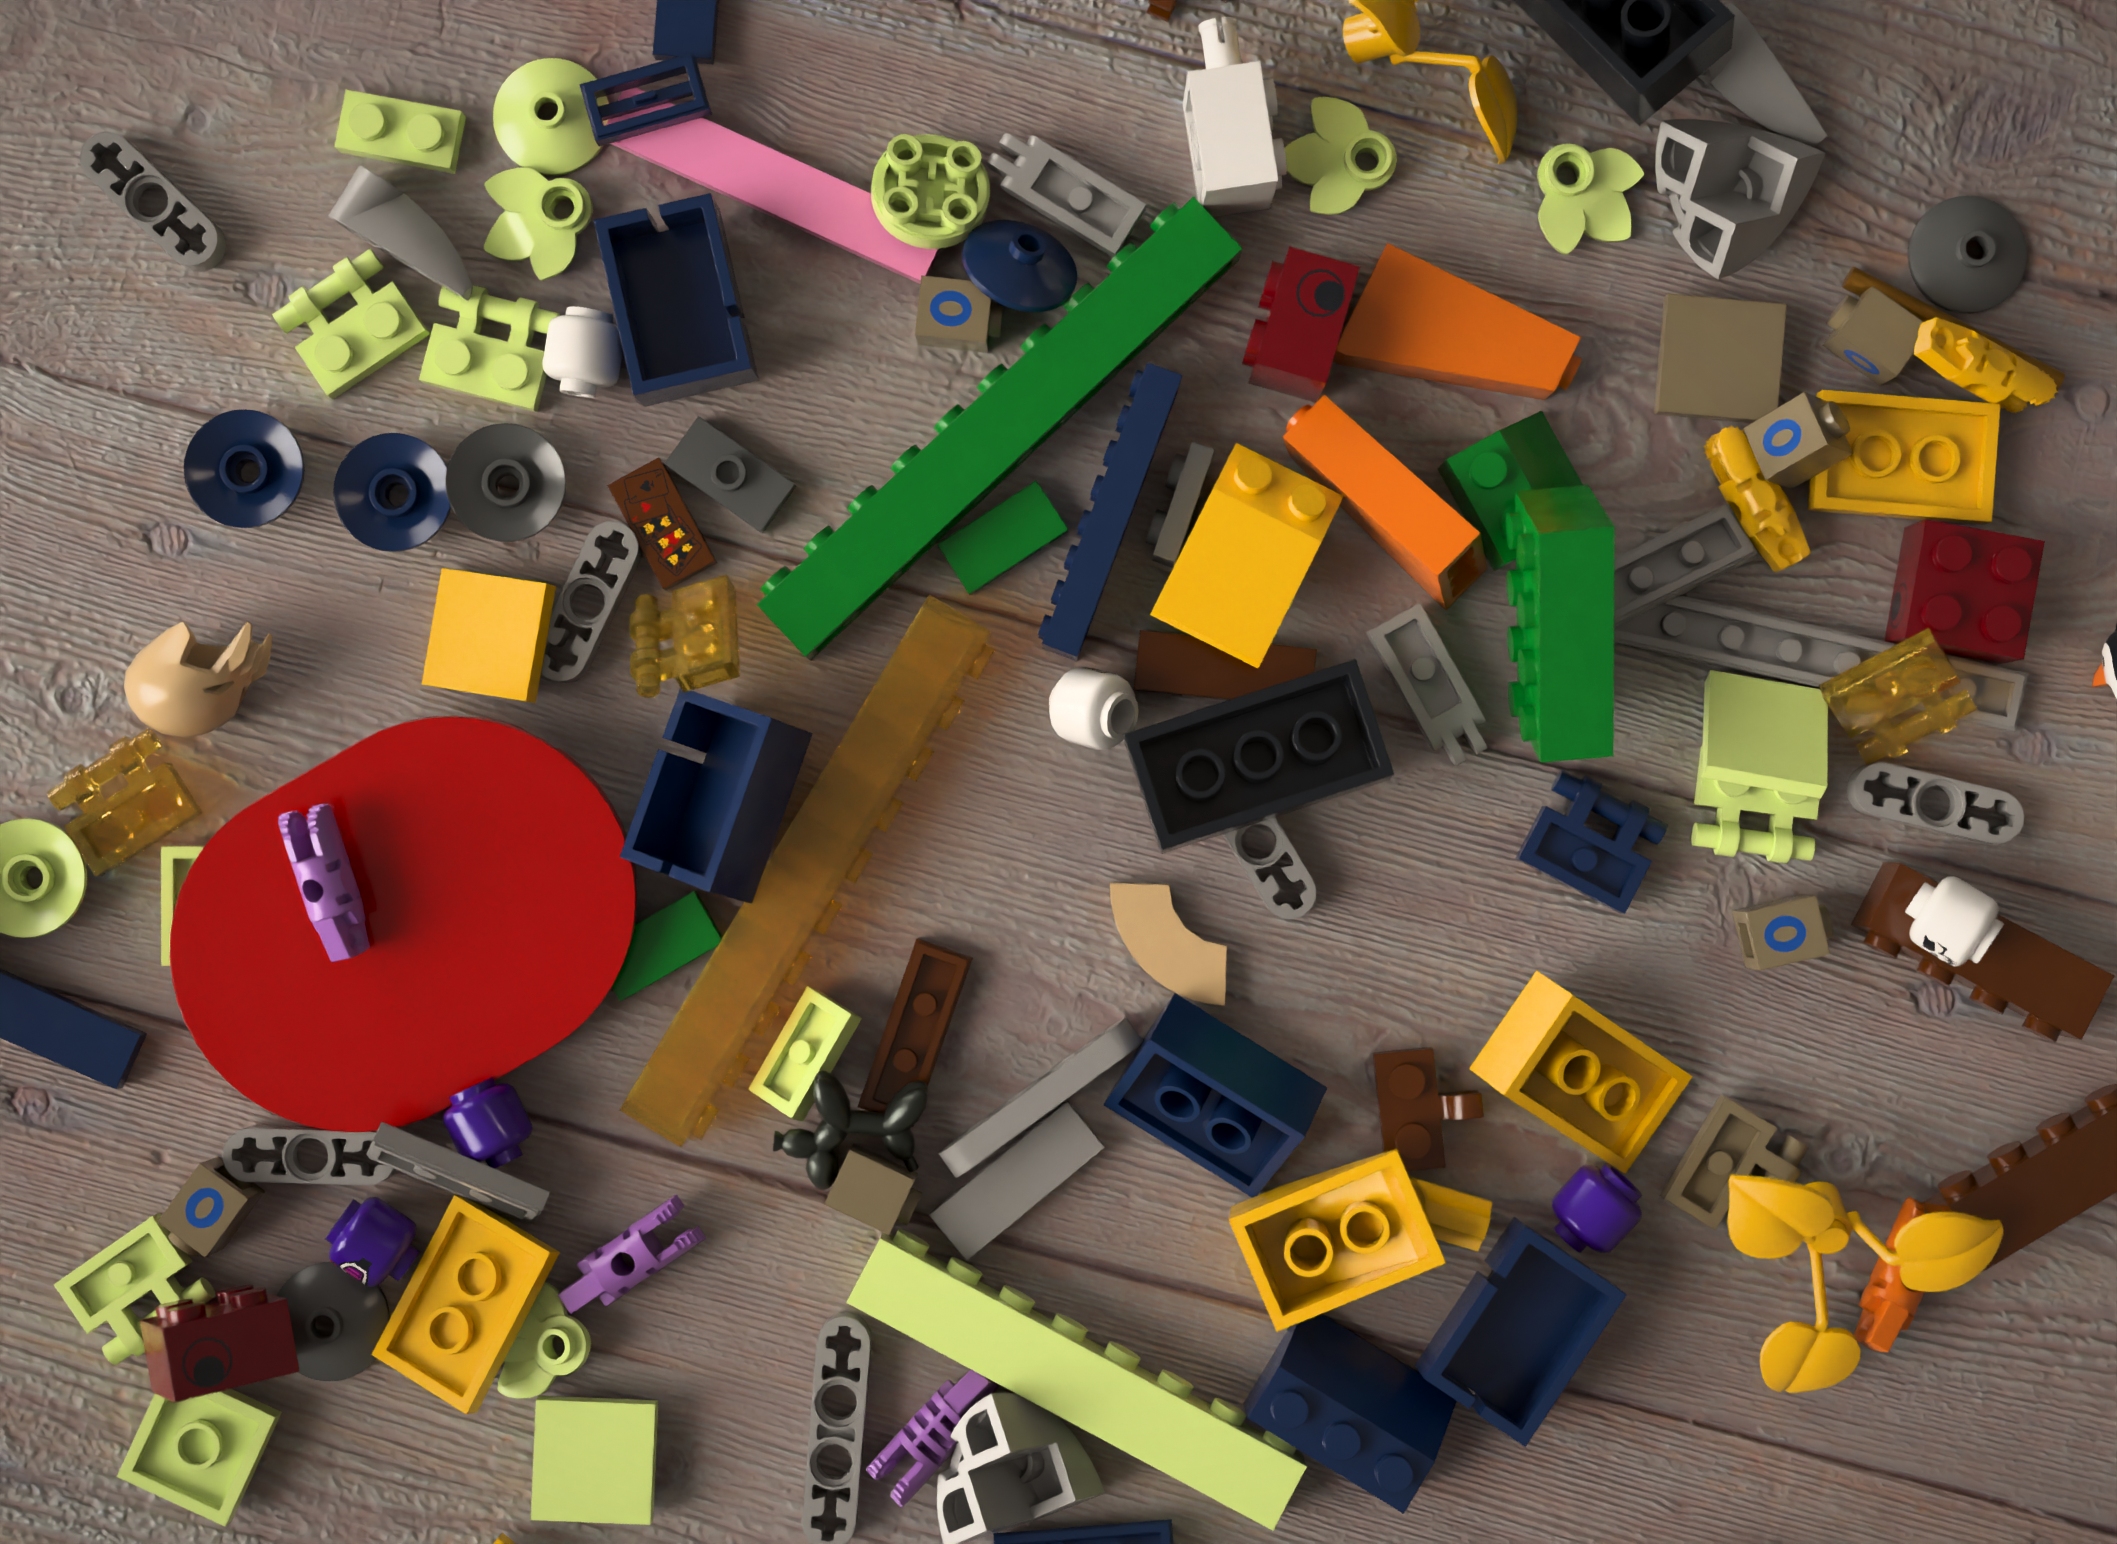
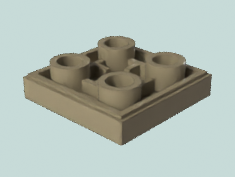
[1654,293,1787,423]

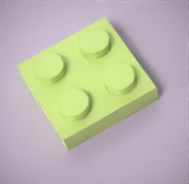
[117,1389,282,1526]

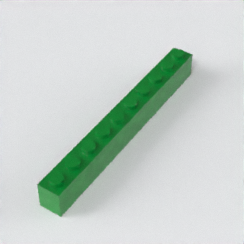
[756,196,1243,661]

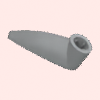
[1699,2,1828,146]
[328,166,473,301]

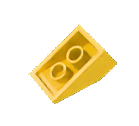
[1150,443,1343,668]
[1469,970,1693,1174]
[1228,1149,1446,1332]

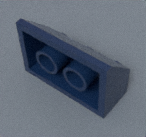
[1103,993,1327,1198]
[1243,1313,1457,1514]

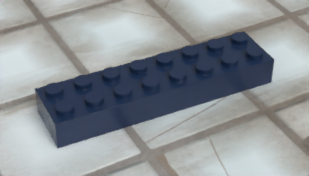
[1038,362,1182,662]

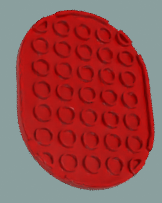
[170,716,637,1132]

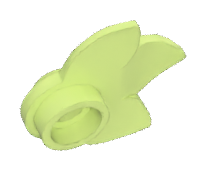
[1284,97,1397,215]
[1537,144,1644,255]
[484,168,593,281]
[497,1282,591,1399]

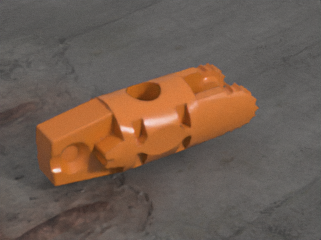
[1854,1196,1926,1352]

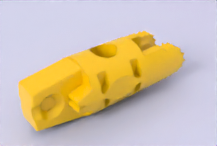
[1914,317,2058,413]
[1703,425,1811,572]

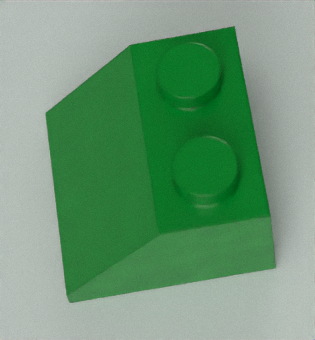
[1437,411,1583,571]

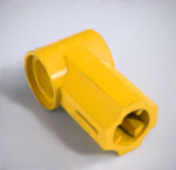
[1408,1174,1492,1252]

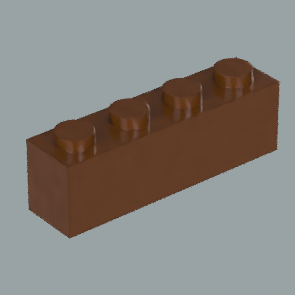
[1851,862,2115,1043]
[1922,1084,2117,1271]

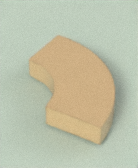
[1110,883,1227,1006]

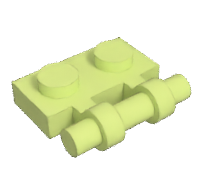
[272,248,430,399]
[419,285,560,412]
[1691,746,1820,864]
[53,1213,216,1365]

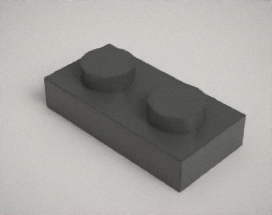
[1145,442,1215,568]

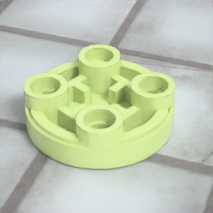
[871,134,990,249]

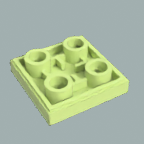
[1701,670,1828,798]
[531,1396,658,1525]

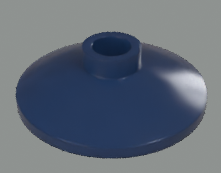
[962,220,1078,312]
[184,409,305,528]
[333,433,451,552]

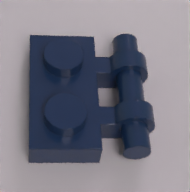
[1515,770,1668,914]

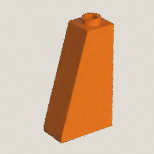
[1333,243,1582,400]
[1282,395,1487,610]

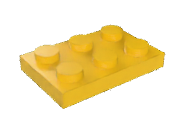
[1807,390,2001,525]
[371,1195,560,1414]

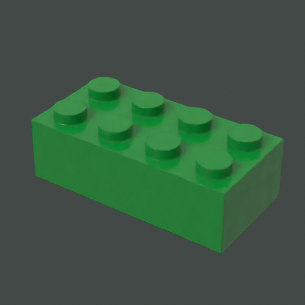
[1506,485,1615,763]

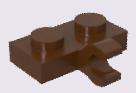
[1372,1047,1484,1171]

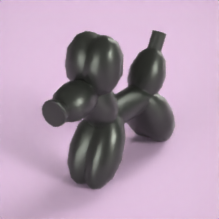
[773,1070,928,1190]

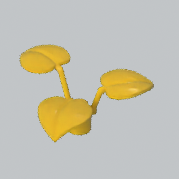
[1343,0,1518,164]
[1727,1175,2003,1393]

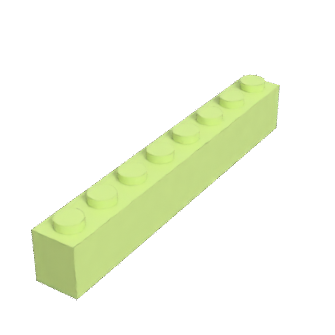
[846,1229,1307,1531]

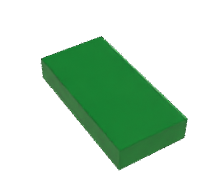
[937,481,1068,596]
[612,891,726,1001]

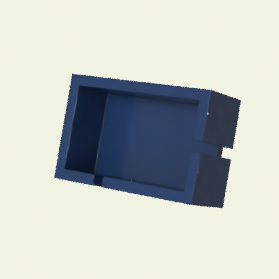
[593,193,759,407]
[620,687,813,904]
[1415,1217,1627,1447]

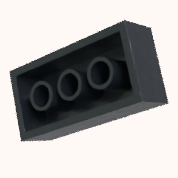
[1514,0,1735,126]
[1123,659,1395,854]

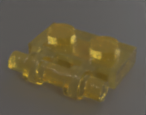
[629,575,740,698]
[1819,628,1978,765]
[47,728,203,876]

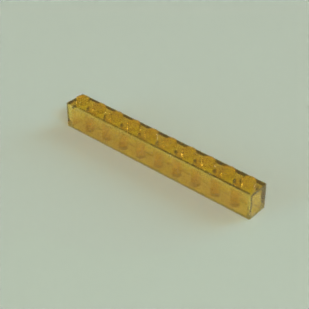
[619,595,996,1147]

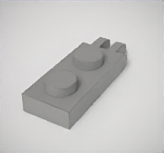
[986,133,1146,258]
[1366,603,1487,766]

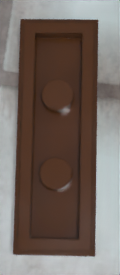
[1133,630,1317,700]
[857,938,973,1127]

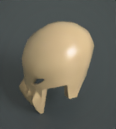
[124,622,272,737]

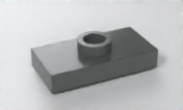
[664,416,797,534]

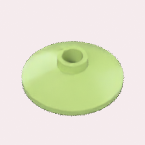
[493,58,609,176]
[0,819,87,938]

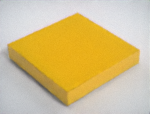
[422,568,556,703]

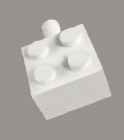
[1183,17,1287,217]

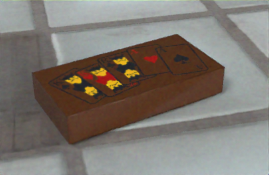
[607,457,718,591]

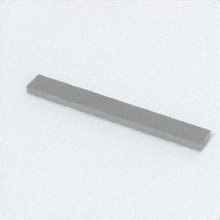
[1614,595,2028,732]

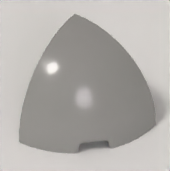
[1655,119,1825,279]
[937,1393,1105,1544]

